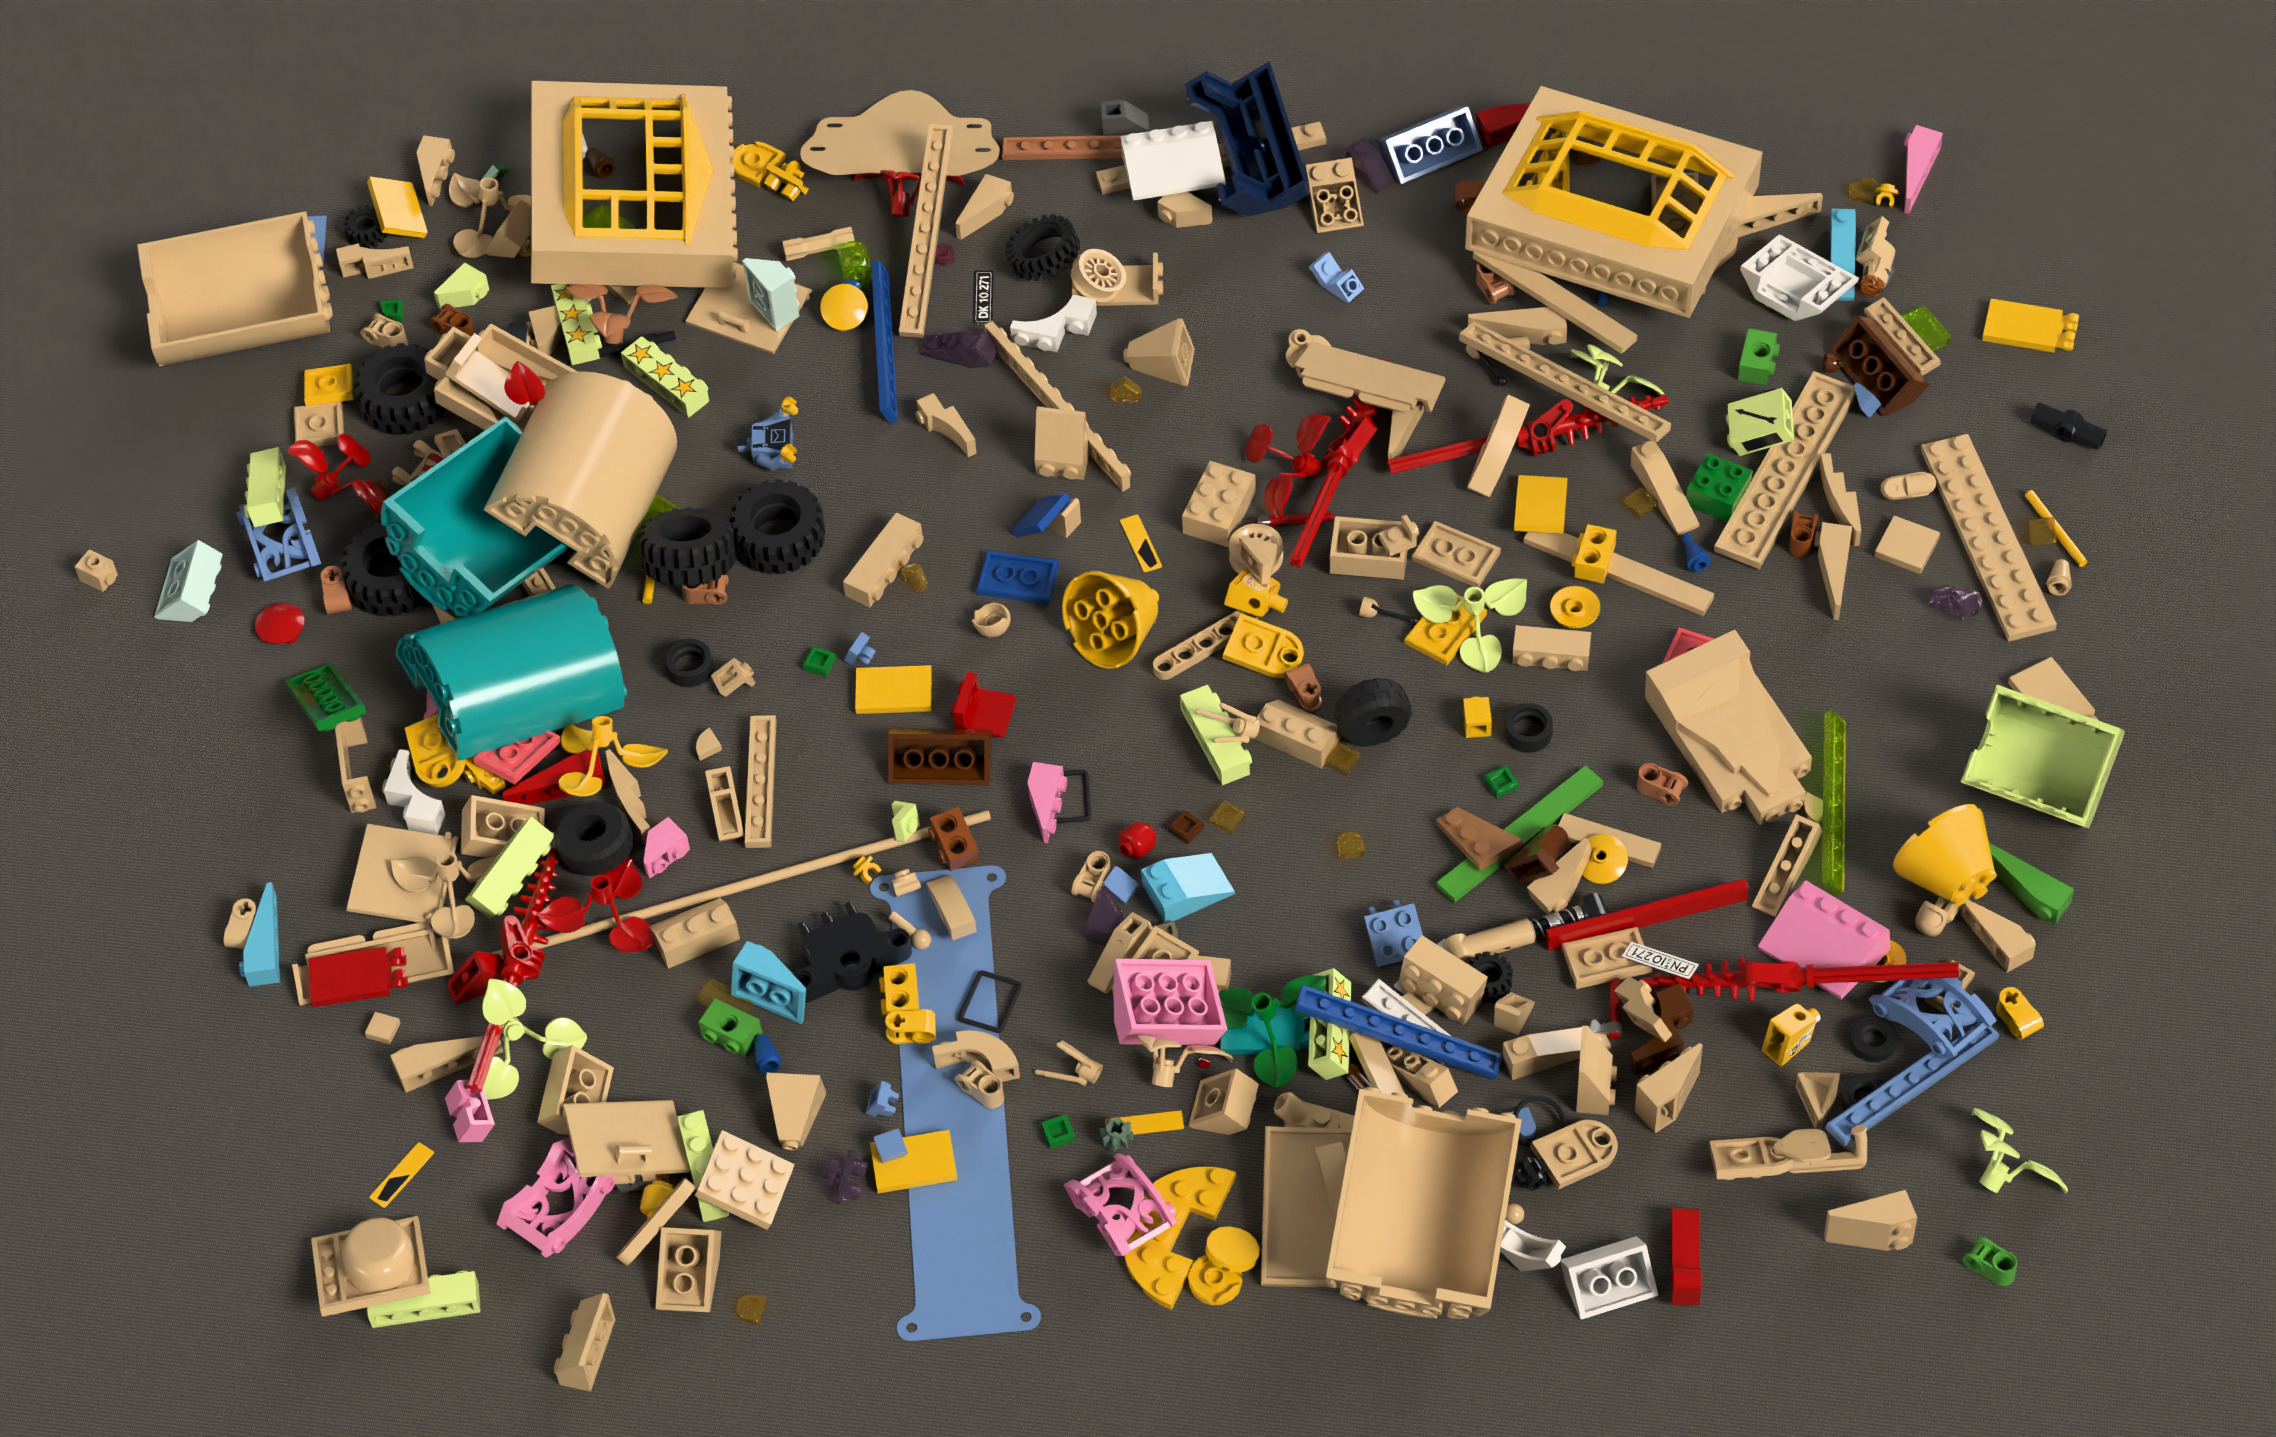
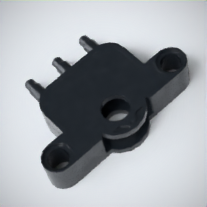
[793,901,912,1003]

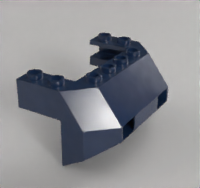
[1185,61,1310,217]

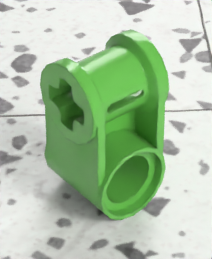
[1962,1236,2017,1286]

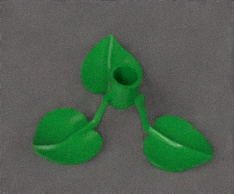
[1218,975,1327,1089]

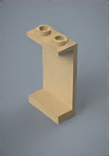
[1072,253,1163,306]
[445,333,547,424]
[335,717,376,813]

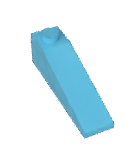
[1829,209,1856,301]
[239,882,280,987]

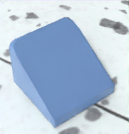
[1854,382,1881,417]
[1103,866,1139,904]

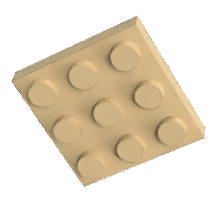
[694,1130,795,1230]

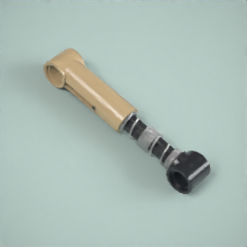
[1442,893,1609,964]

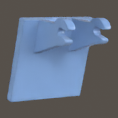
[1364,900,1423,967]

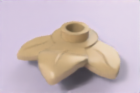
[1286,329,1331,368]

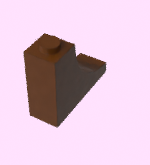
[1504,824,1572,885]

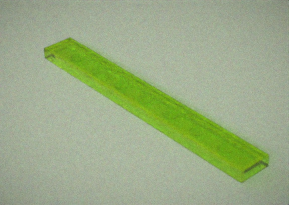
[1822,710,1846,896]

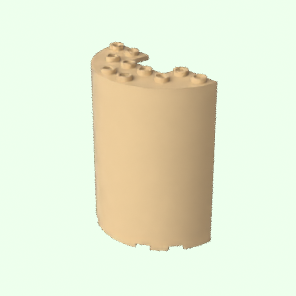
[138,211,333,366]
[484,372,677,589]
[1326,1087,1522,1319]

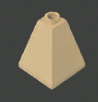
[1123,318,1195,386]
[766,1073,826,1151]

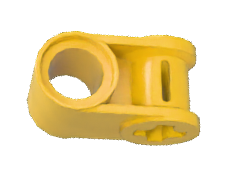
[1996,987,2044,1040]
[885,1009,936,1044]

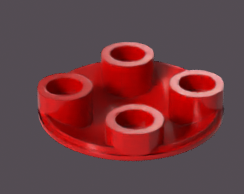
[255,603,305,644]

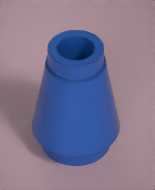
[754,1035,781,1074]

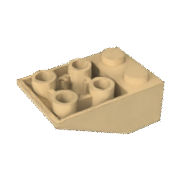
[1304,158,1364,234]
[1635,1043,1703,1134]

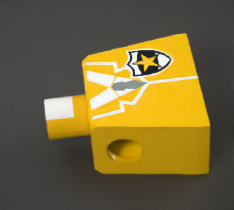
[1761,1004,1820,1067]

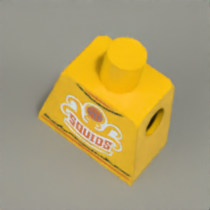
[1224,567,1288,617]

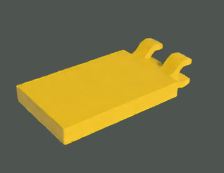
[1982,299,2079,353]

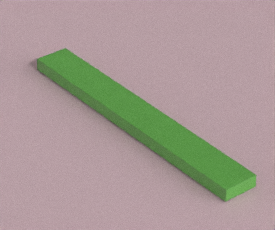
[1436,765,1603,903]

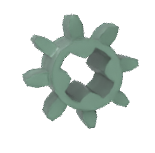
[1100,1116,1134,1152]

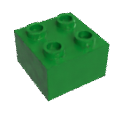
[1686,453,1753,522]

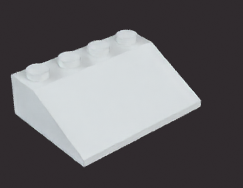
[1120,121,1226,201]

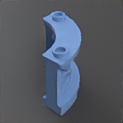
[236,487,321,582]
[1869,963,1997,1059]

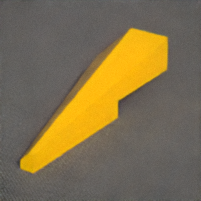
[1526,130,1570,192]

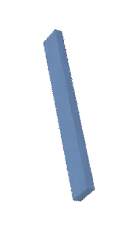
[1825,1024,2000,1147]

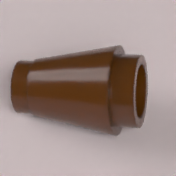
[586,148,615,179]

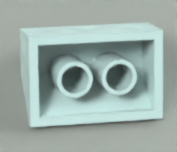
[742,258,800,331]
[154,540,222,622]

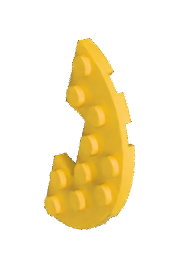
[1124,1167,1236,1310]

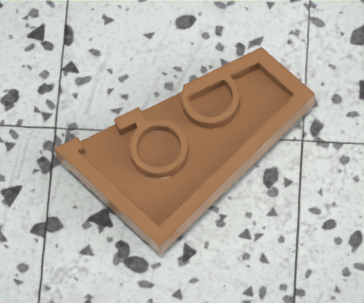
[1436,807,1523,871]

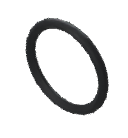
[1513,1095,1566,1148]

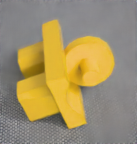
[764,160,809,202]

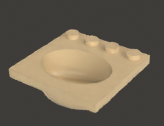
[311,1216,431,1317]

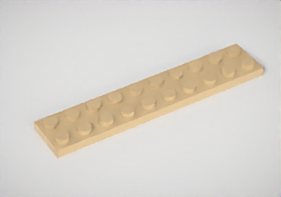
[1714,371,1857,569]
[1921,434,2057,642]

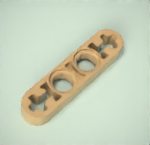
[616,1178,695,1266]

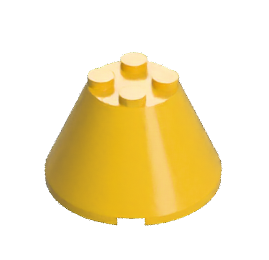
[1062,571,1159,669]
[1893,804,1997,907]

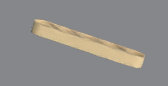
[1153,610,1258,680]

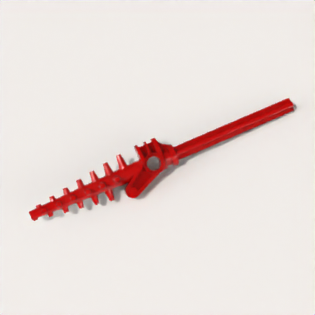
[1289,359,1390,568]
[1387,394,1669,474]
[467,848,559,1093]
[1641,957,1959,1002]

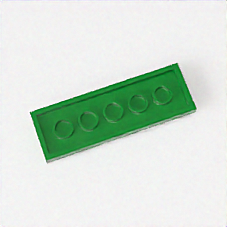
[284,663,367,731]

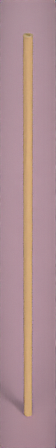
[492,810,991,960]

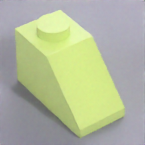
[434,263,489,309]

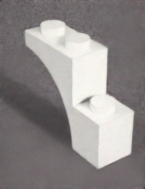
[1010,294,1097,352]
[382,749,445,835]
[1500,1220,1566,1272]

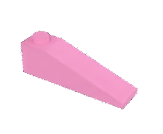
[1904,125,1943,214]

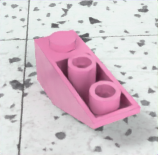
[1027,762,1067,843]

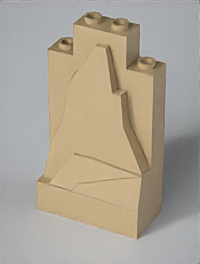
[424,324,578,431]
[1645,630,1812,826]

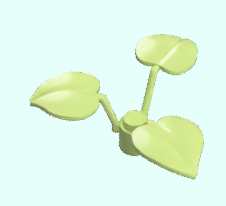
[1569,344,1664,395]
[1413,579,1527,673]
[482,979,587,1100]
[1972,1108,2068,1194]

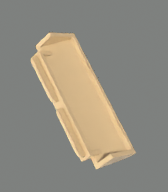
[1294,342,1445,413]
[292,923,455,1006]

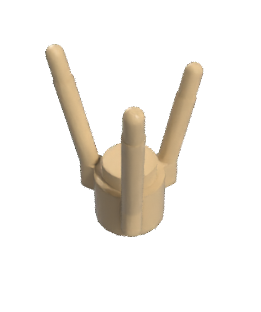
[1195,703,1260,743]
[1035,1040,1103,1086]

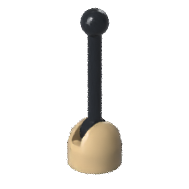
[1465,345,1508,386]
[1359,597,1420,626]

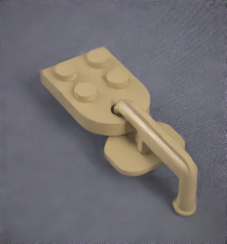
[1710,1124,1867,1180]

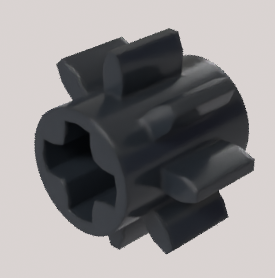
[1514,1157,1549,1191]

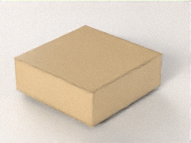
[365,1012,400,1045]

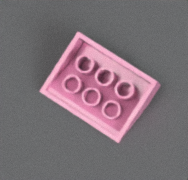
[1758,881,1891,1000]
[1113,959,1227,1045]

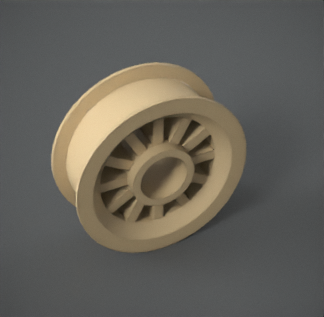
[1071,249,1126,303]
[1229,524,1283,575]

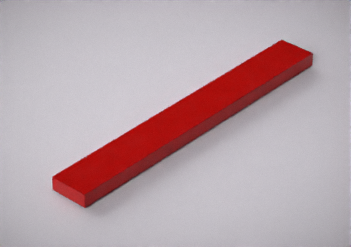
[1545,879,1748,951]

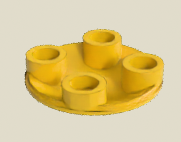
[820,284,868,332]

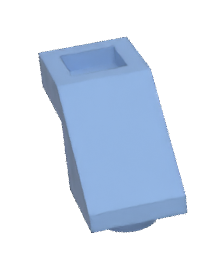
[1309,252,1365,303]

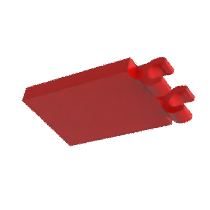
[309,947,408,1007]

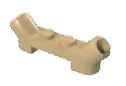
[1274,1092,1354,1128]

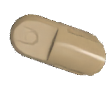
[1880,472,1936,500]

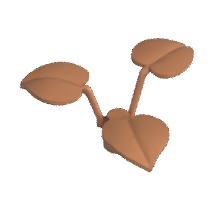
[566,284,678,344]

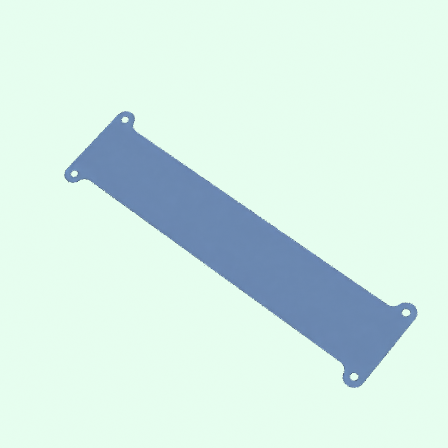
[870,865,1041,1341]

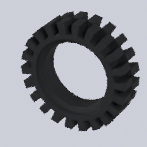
[1005,214,1080,281]

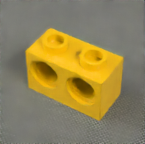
[1571,524,1617,584]
[879,963,919,1022]

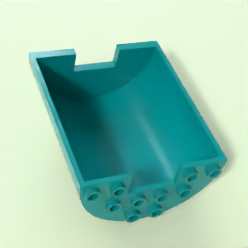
[381,416,570,617]
[396,584,627,761]

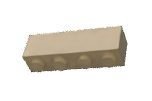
[843,513,924,608]

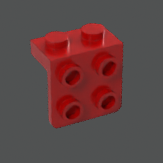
[951,672,1016,738]

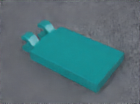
[1220,1006,1310,1055]

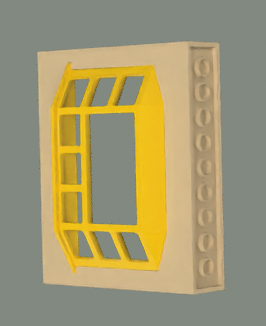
[531,81,738,288]
[1465,86,1762,318]

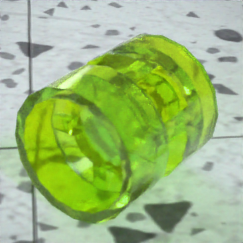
[837,241,872,285]

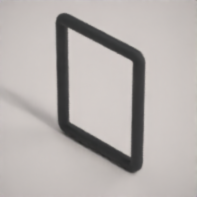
[1056,770,1091,823]
[958,970,1023,1033]

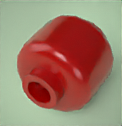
[1118,821,1156,860]

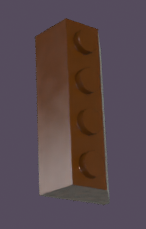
[1828,316,1930,416]
[888,728,992,785]

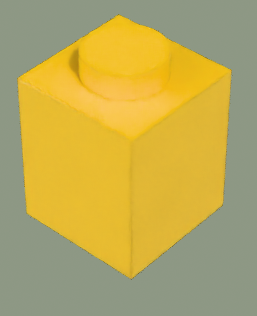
[1463,697,1492,738]

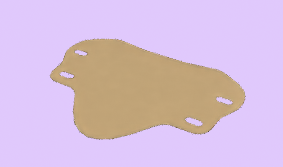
[800,90,1000,176]

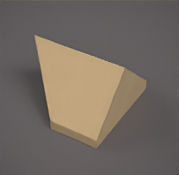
[1796,1072,1840,1130]

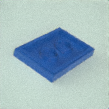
[976,550,1060,605]

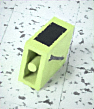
[1726,388,1794,456]

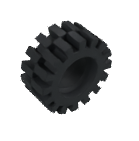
[343,205,388,249]
[1467,952,1513,1003]

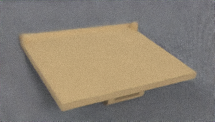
[685,262,813,354]
[347,824,458,924]
[562,1100,690,1177]

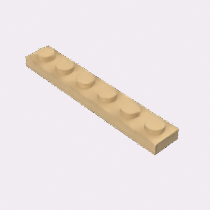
[745,715,777,848]

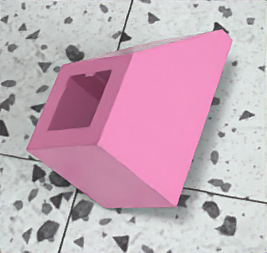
[643,817,690,879]

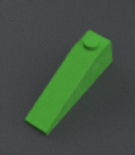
[1989,843,2074,924]

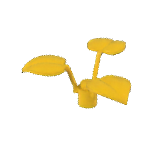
[559,716,668,796]

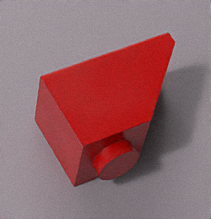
[446,951,504,1004]

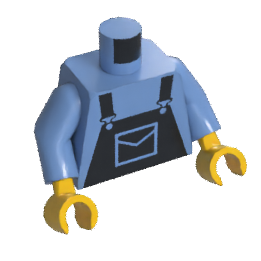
[738,397,798,471]

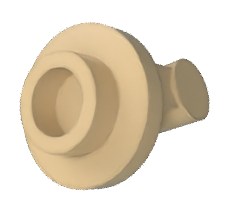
[891,868,921,897]

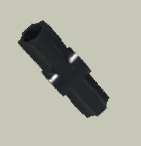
[2030,402,2107,450]

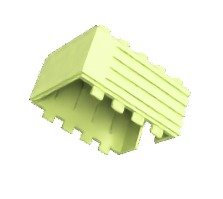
[1961,685,2125,828]

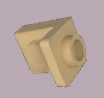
[1379,515,1419,557]
[711,658,756,697]

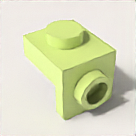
[892,801,920,842]

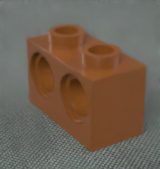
[928,807,979,871]

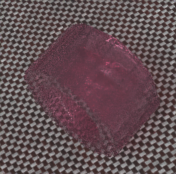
[934,243,954,267]

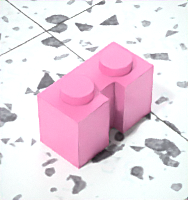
[445,1080,495,1142]

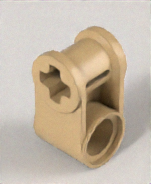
[360,313,408,348]
[1071,851,1111,903]
[224,898,257,949]
[955,1059,1005,1109]

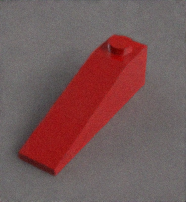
[1476,103,1531,148]
[502,749,607,805]

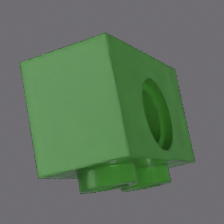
[1738,328,1780,385]
[698,998,762,1057]

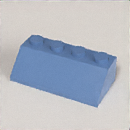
[1377,106,1483,184]

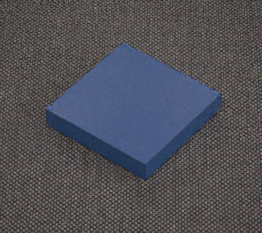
[1011,492,1071,537]

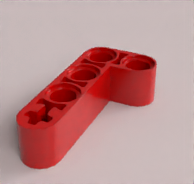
[1671,1208,1701,1306]

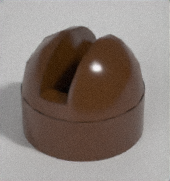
[1822,353,1841,373]

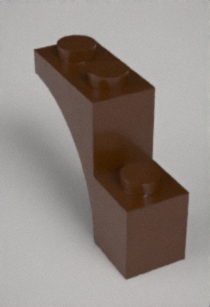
[1630,984,1694,1075]

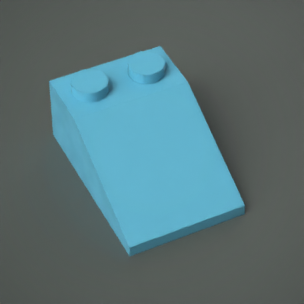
[1141,853,1235,923]
[731,941,806,1024]

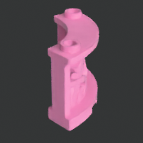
[497,1137,615,1258]
[1063,1153,1177,1256]

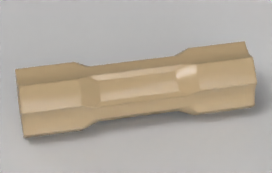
[782,226,855,261]

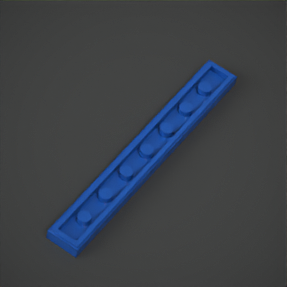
[871,260,898,423]
[1294,985,1502,1080]

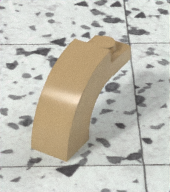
[932,1030,1020,1082]

